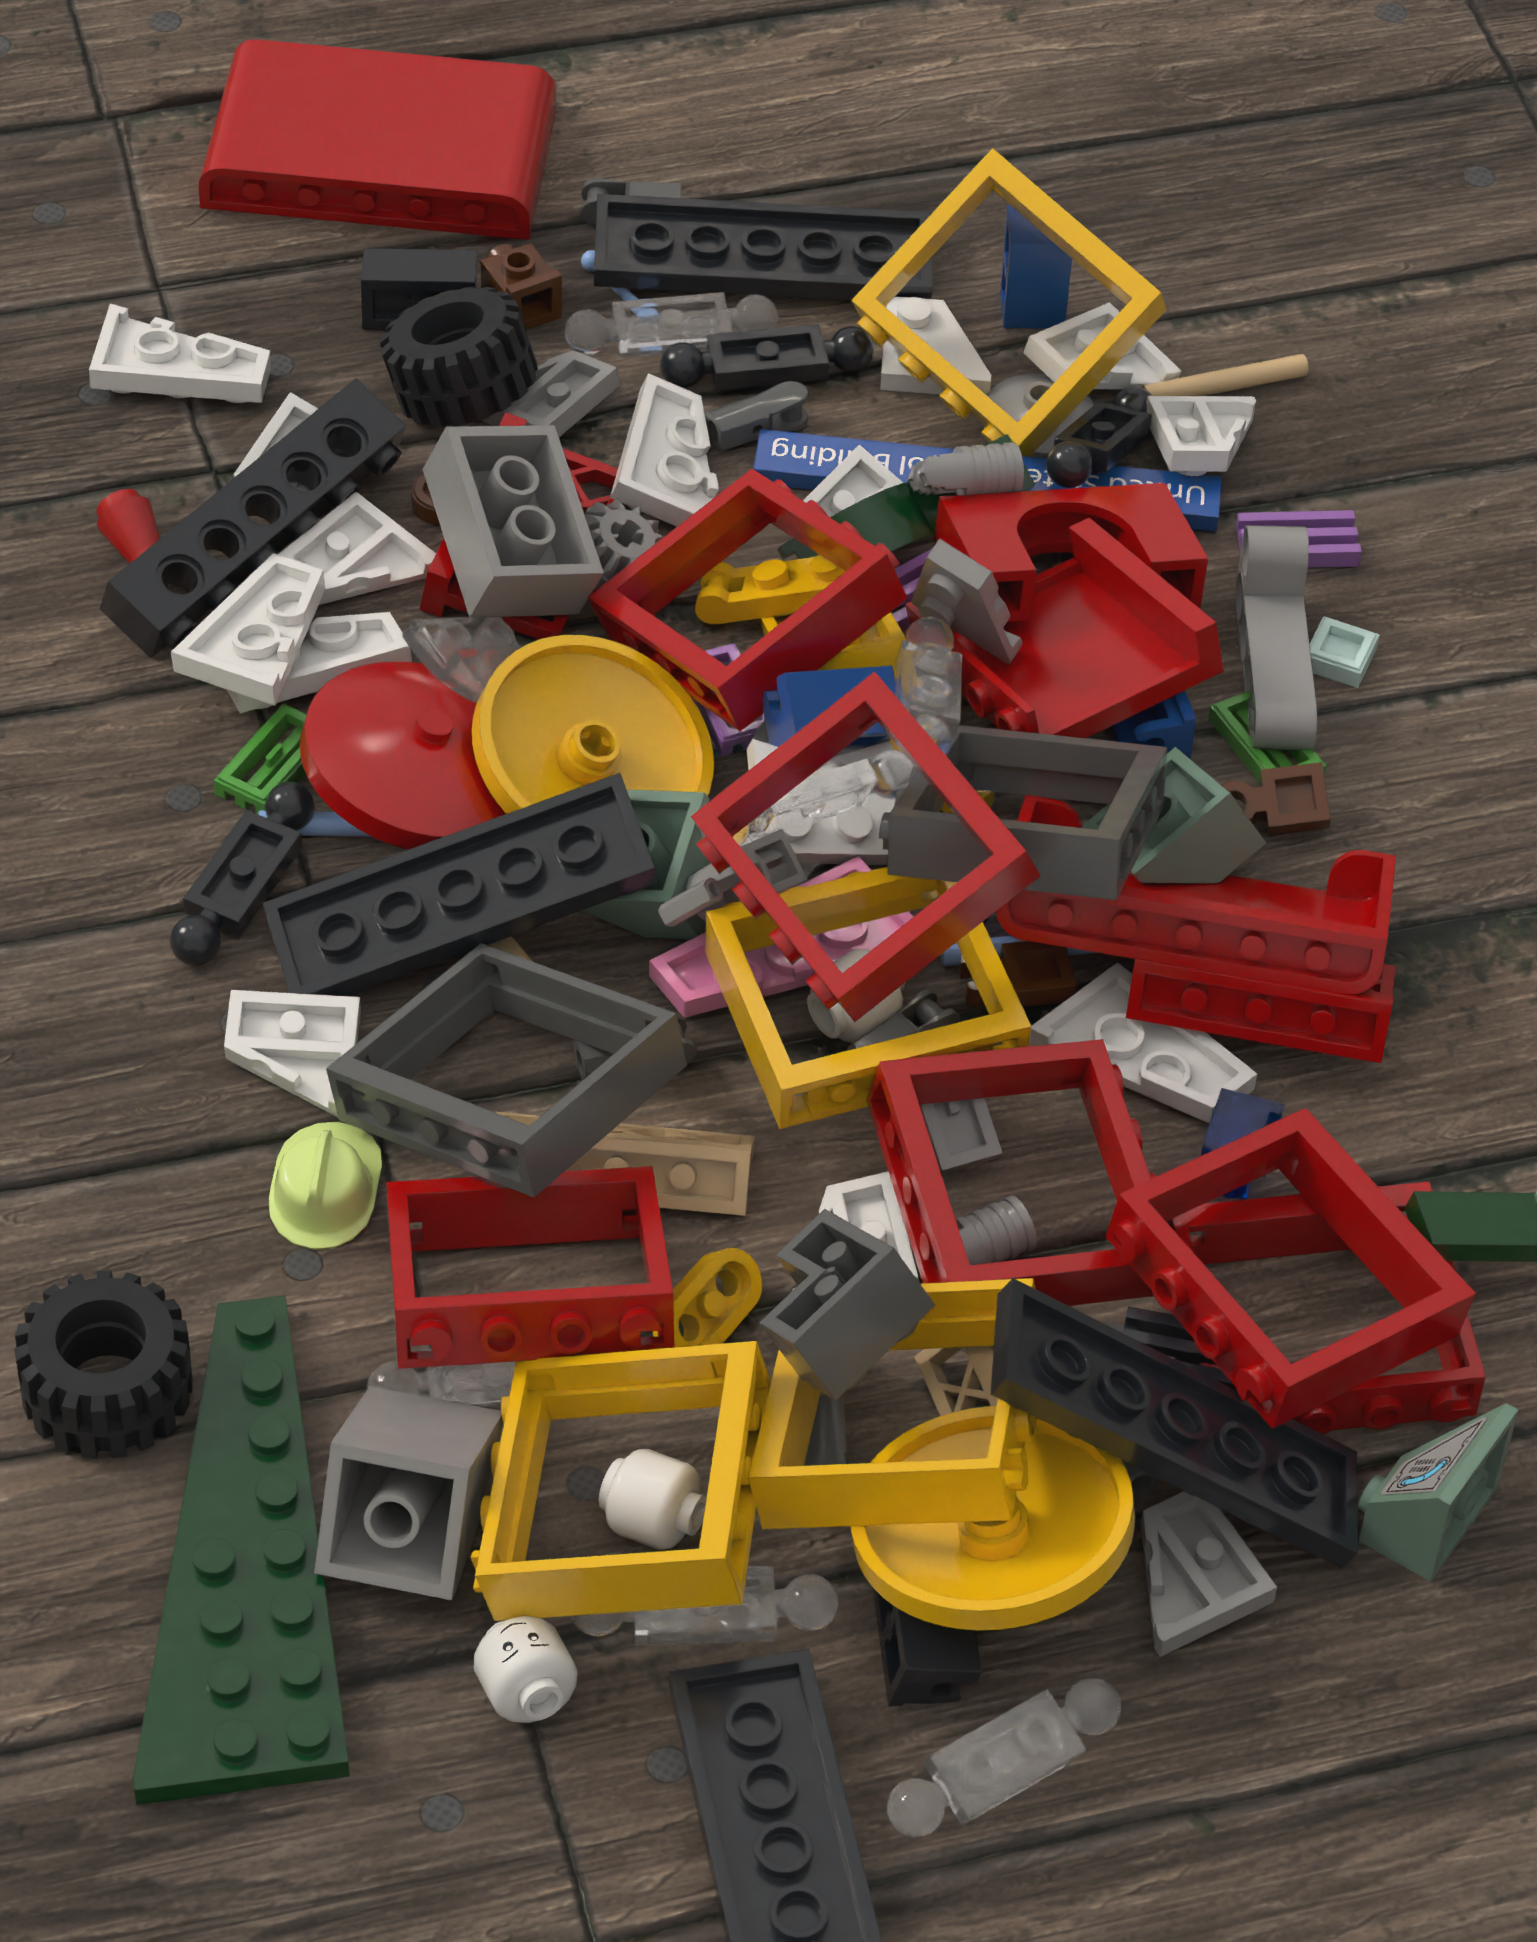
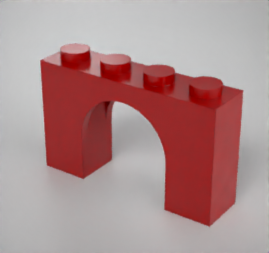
[933,483,1209,622]

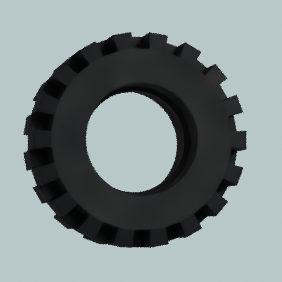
[380,287,538,428]
[14,1271,193,1459]

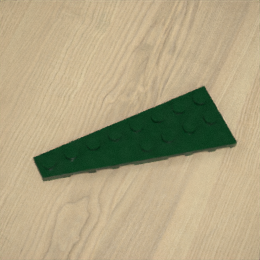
[133,1295,350,1805]

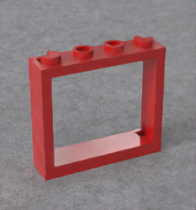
[587,469,908,732]
[691,671,1041,1023]
[866,1039,1176,1306]
[1105,1108,1476,1429]
[386,1166,675,1369]
[1167,1182,1486,1434]

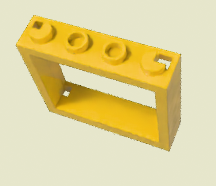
[851,148,1167,457]
[705,867,1031,1129]
[748,1278,1037,1529]
[471,1341,771,1621]

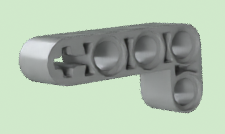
[1236,525,1317,750]

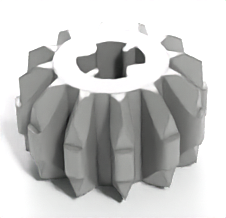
[584,498,664,592]

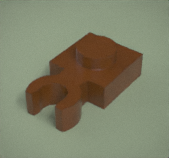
[1221,762,1331,836]
[959,941,1077,1007]

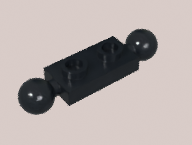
[660,324,874,390]
[1046,387,1153,488]
[170,782,315,966]

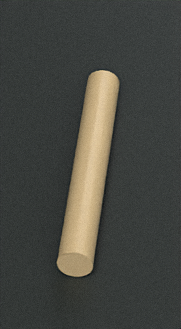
[1141,354,1309,396]

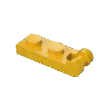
[695,555,846,624]

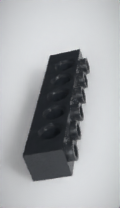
[100,378,407,658]

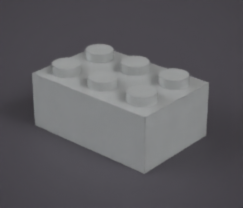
[422,425,604,618]

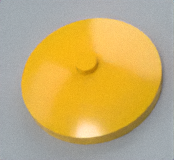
[472,635,714,814]
[851,1406,1135,1630]

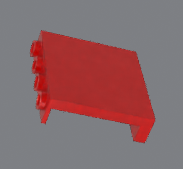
[905,518,1224,739]

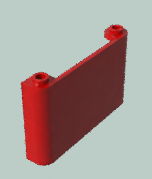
[198,39,556,240]
[996,794,1396,994]

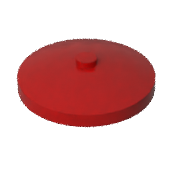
[300,661,506,850]

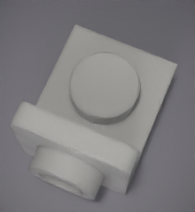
[920,1098,1003,1175]

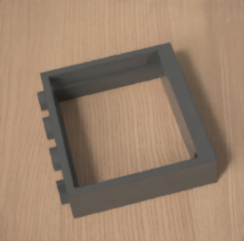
[879,724,1167,900]
[326,943,687,1197]

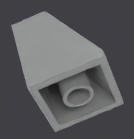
[314,1386,503,1600]

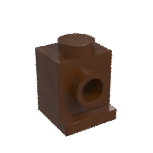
[480,243,562,330]

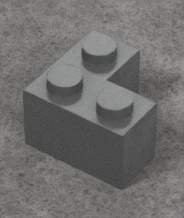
[759,1209,936,1401]

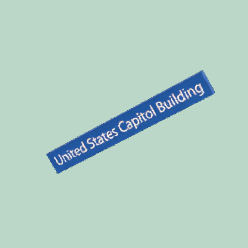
[753,429,1222,532]

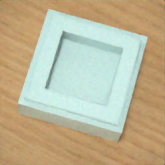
[1309,616,1380,688]

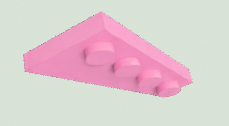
[649,856,913,1018]

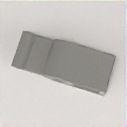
[658,829,808,927]

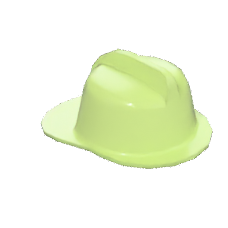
[269,1122,382,1250]

